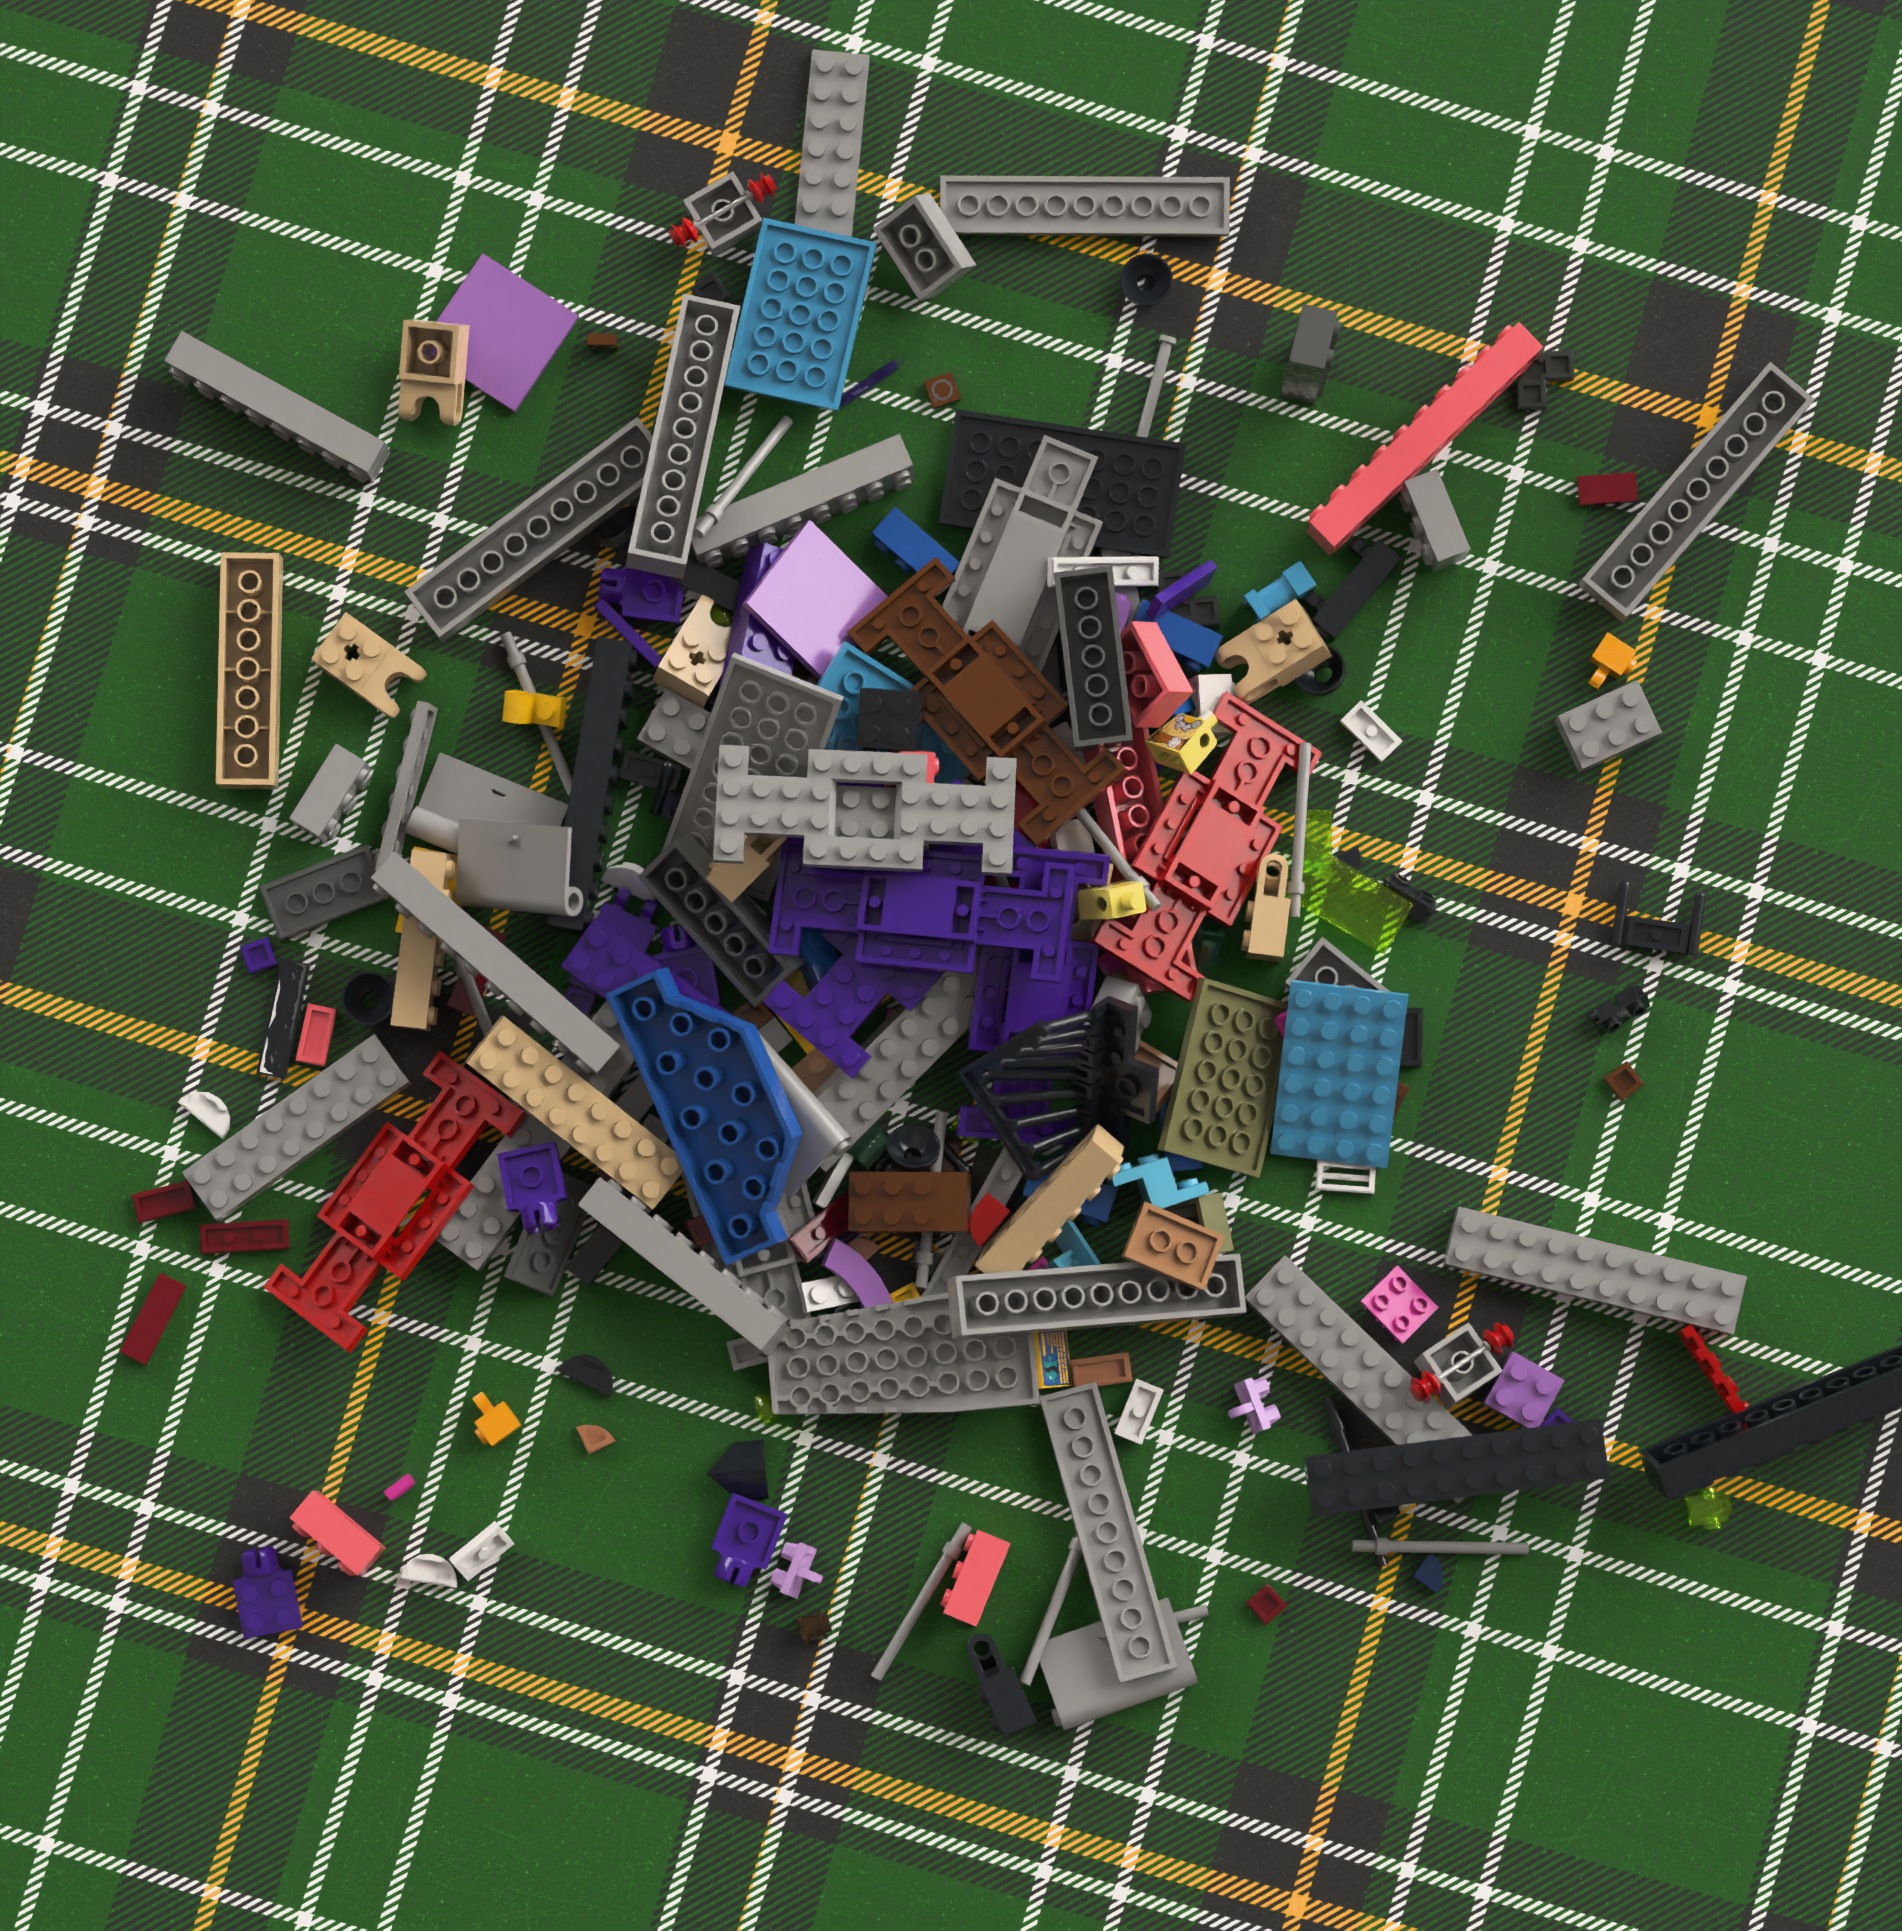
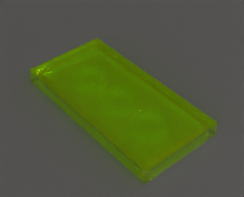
[1285,844,1414,954]

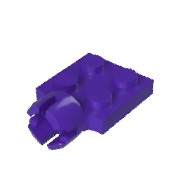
[598,567,684,624]
[652,924,721,1003]
[497,1141,567,1234]
[710,1493,788,1587]
[233,1546,303,1639]

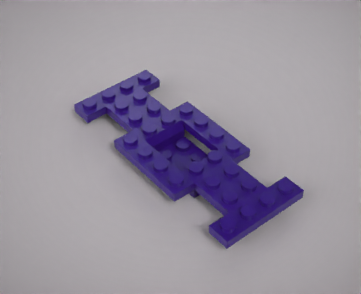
[763,779,1038,1079]
[768,837,1076,984]
[957,845,1111,1146]

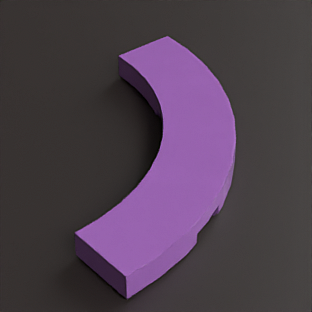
[821,1238,893,1309]

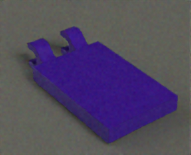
[567,886,659,1000]

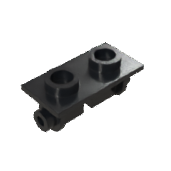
[1377,872,1439,923]
[1588,985,1650,1037]

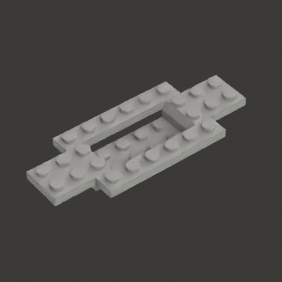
[942,435,1103,715]

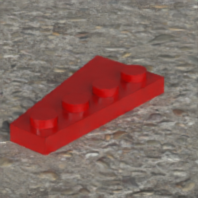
[1676,1324,1750,1430]

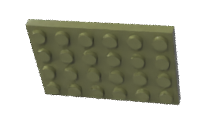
[1158,977,1288,1178]

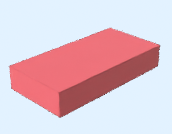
[295,1003,338,1067]

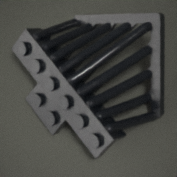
[959,996,1159,1181]

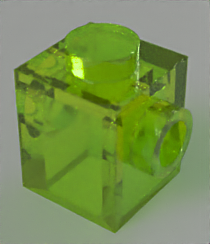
[1685,1487,1732,1530]

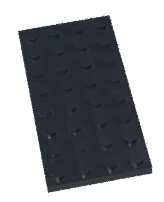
[939,409,1186,559]

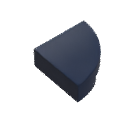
[1412,1553,1443,1594]

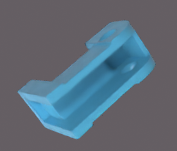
[1242,561,1317,624]

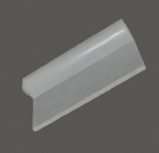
[405,752,568,855]
[455,819,583,916]
[759,1033,851,1198]
[1040,1597,1198,1730]

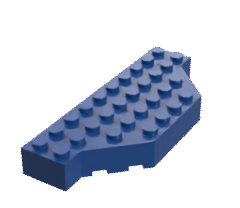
[606,967,803,1265]

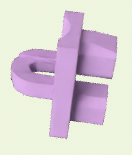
[1228,1378,1281,1434]
[770,1542,823,1599]

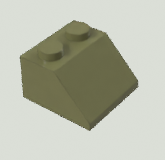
[1162,1193,1234,1254]

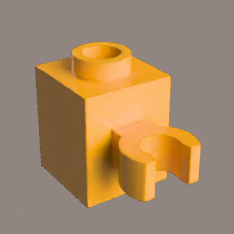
[1588,632,1637,689]
[472,1392,522,1447]

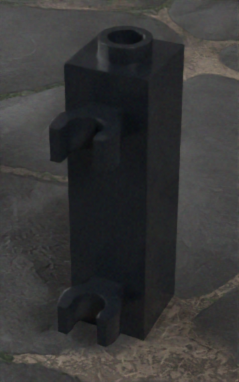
[1303,536,1402,642]

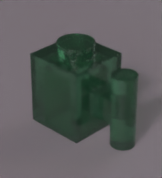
[1192,915,1226,975]
[847,1122,889,1170]

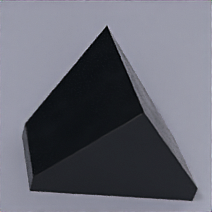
[706,1439,769,1500]

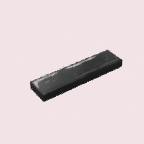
[256,958,311,1079]

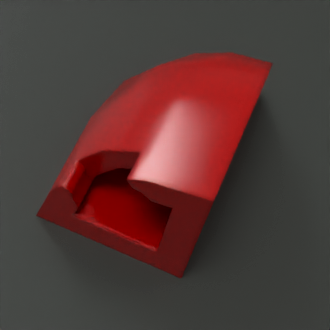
[970,1192,1012,1247]

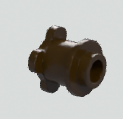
[797,1610,832,1646]

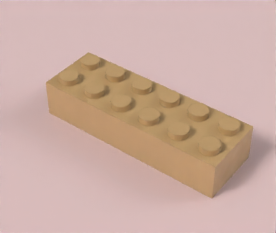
[390,849,456,1031]
[975,1124,1124,1274]

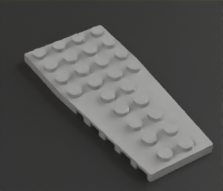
[768,1293,1040,1415]

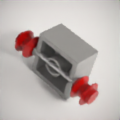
[668,171,777,257]
[1410,1322,1514,1410]

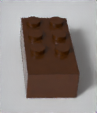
[848,1172,971,1234]

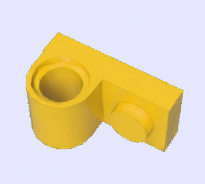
[502,690,567,728]

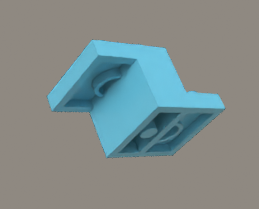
[1105,1153,1210,1208]

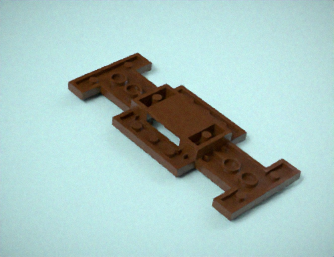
[847,557,1127,847]

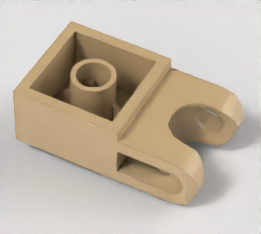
[398,319,470,426]
[652,595,732,709]
[1214,599,1332,704]
[311,612,427,719]
[706,835,787,902]
[1241,854,1291,963]

